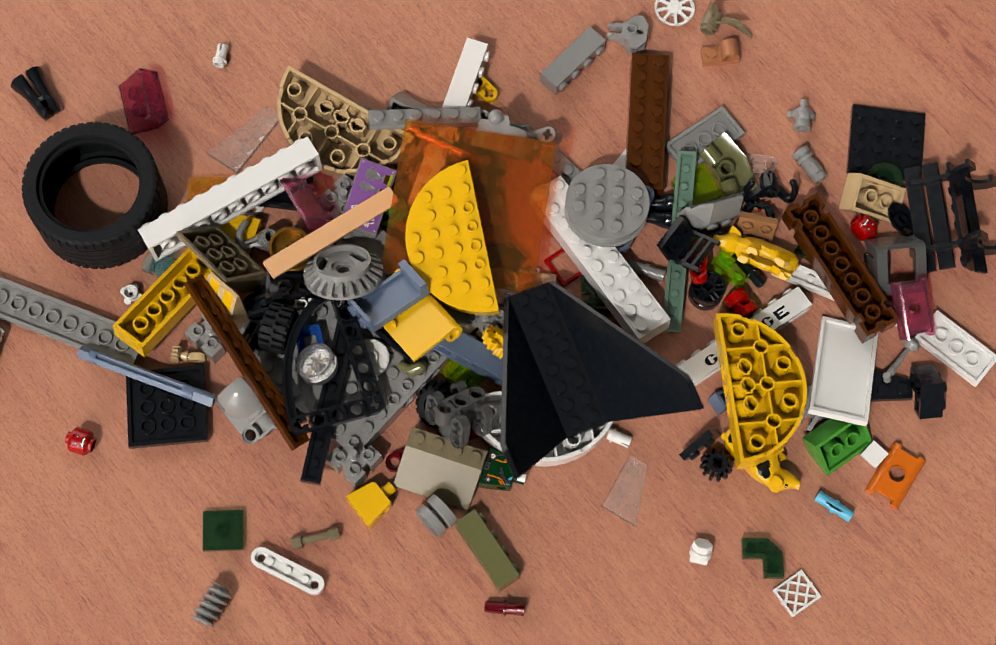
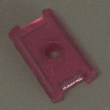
[890,277,936,340]

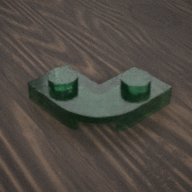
[741,538,784,579]

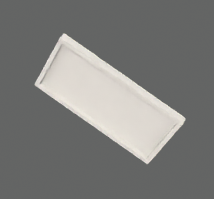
[808,316,878,426]

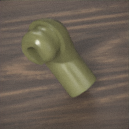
[397,360,427,377]

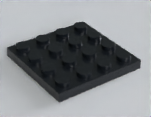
[846,104,926,181]
[126,365,208,449]

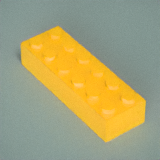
[112,248,214,358]

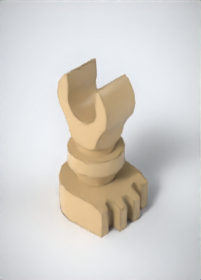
[171,345,206,364]

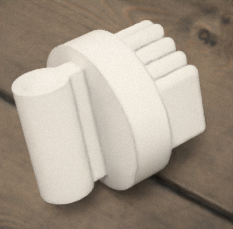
[689,538,713,566]

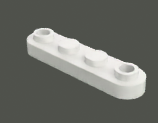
[251,547,325,595]

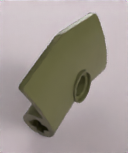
[699,132,758,197]

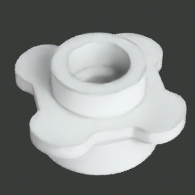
[120,283,142,305]

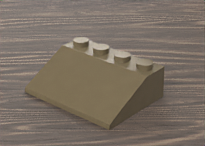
[175,224,266,293]
[393,427,487,511]

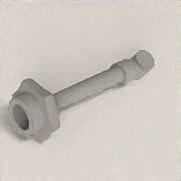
[883,337,919,383]

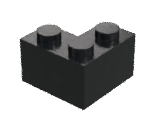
[910,365,947,419]

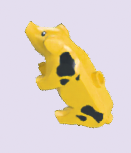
[721,429,800,493]

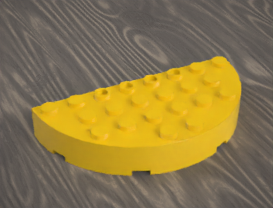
[405,160,500,316]
[713,313,807,469]

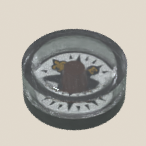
[296,343,338,385]

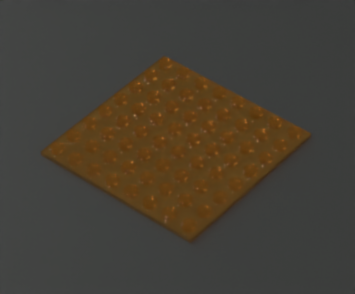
[382,119,557,292]

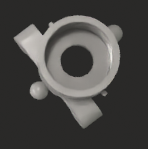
[472,110,562,164]

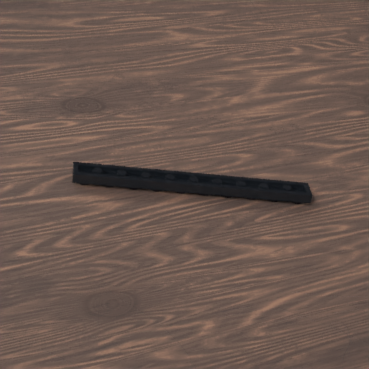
[300,298,359,486]

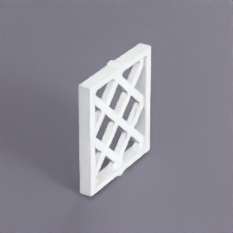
[772,570,822,617]

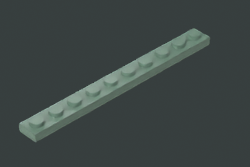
[663,150,697,333]

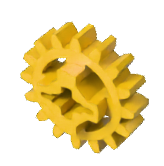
[481,325,503,359]

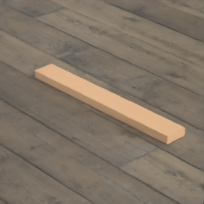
[263,187,400,279]

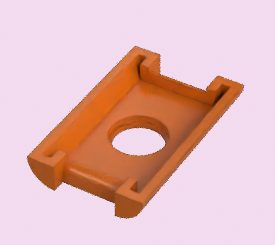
[865,442,925,510]

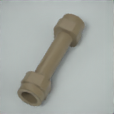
[290,527,340,550]

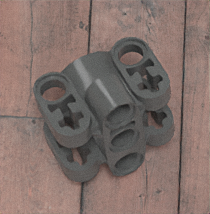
[425,380,494,449]

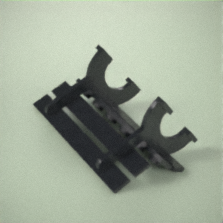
[903,159,996,274]

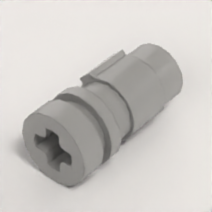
[792,145,827,184]

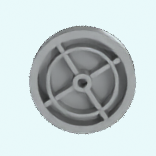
[564,164,650,247]

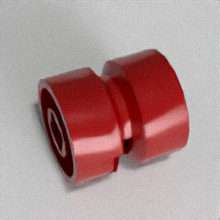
[724,287,759,319]

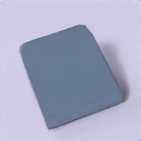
[708,389,727,415]

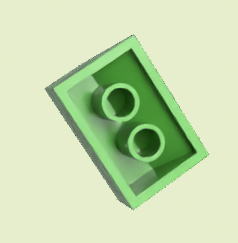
[802,418,872,476]

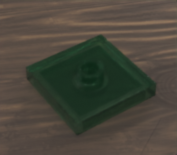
[202,510,244,552]

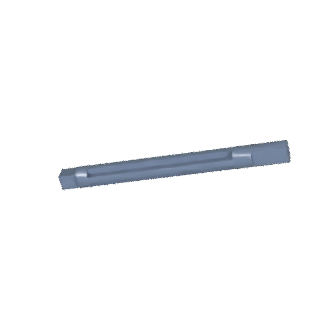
[77,346,217,408]

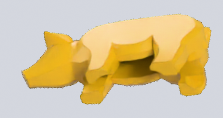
[712,226,799,280]

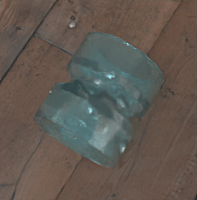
[142,251,177,278]

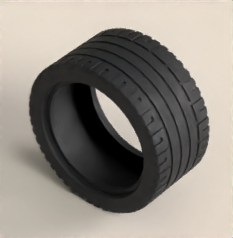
[22,122,168,269]

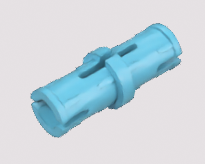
[814,491,855,522]

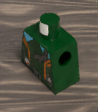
[478,448,527,491]

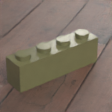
[455,509,521,592]

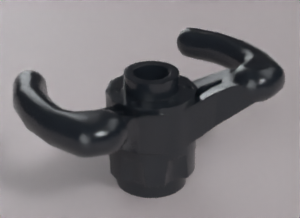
[743,171,799,204]

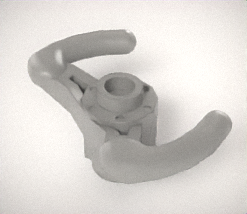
[236,220,276,252]

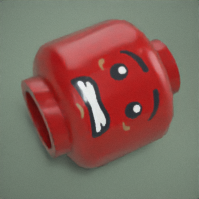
[850,214,878,241]
[65,427,96,456]

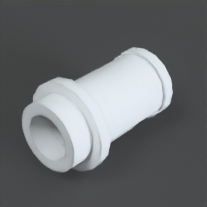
[212,43,229,68]
[606,428,632,448]

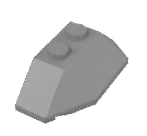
[676,191,745,231]

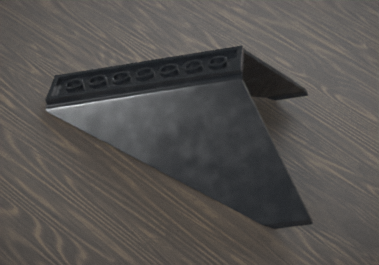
[500,281,704,480]

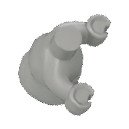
[787,99,816,132]

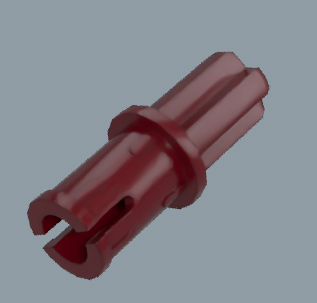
[484,600,525,616]

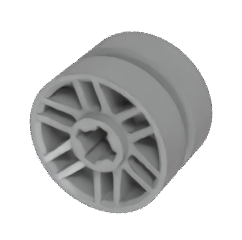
[414,494,457,538]

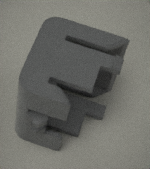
[864,235,927,298]

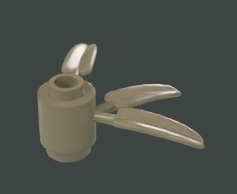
[700,1,752,38]

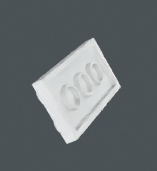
[914,310,996,387]

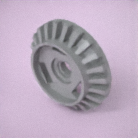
[303,244,384,300]

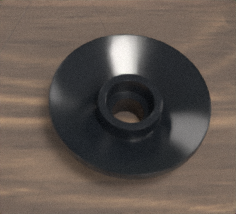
[888,203,914,236]

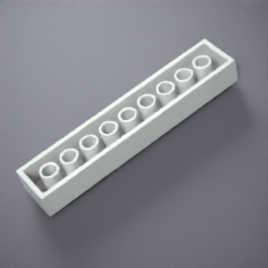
[138,136,322,262]
[529,175,671,344]

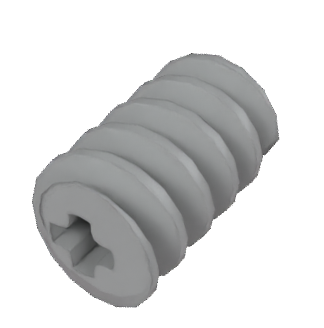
[190,581,232,627]

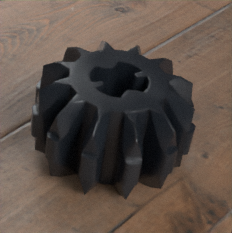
[699,448,733,482]

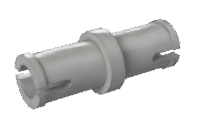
[628,259,666,282]

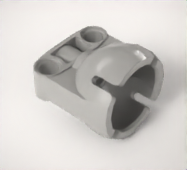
[215,377,283,444]

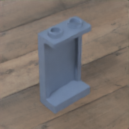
[347,259,430,333]

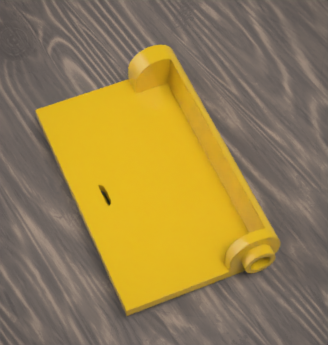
[383,269,463,362]

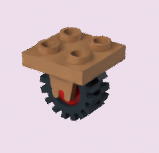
[736,201,778,243]

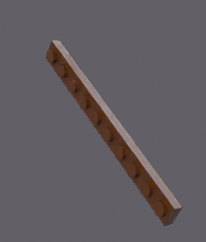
[184,274,310,451]

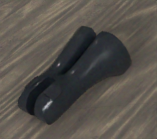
[11,66,61,121]
[646,194,674,229]

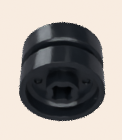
[688,270,726,311]

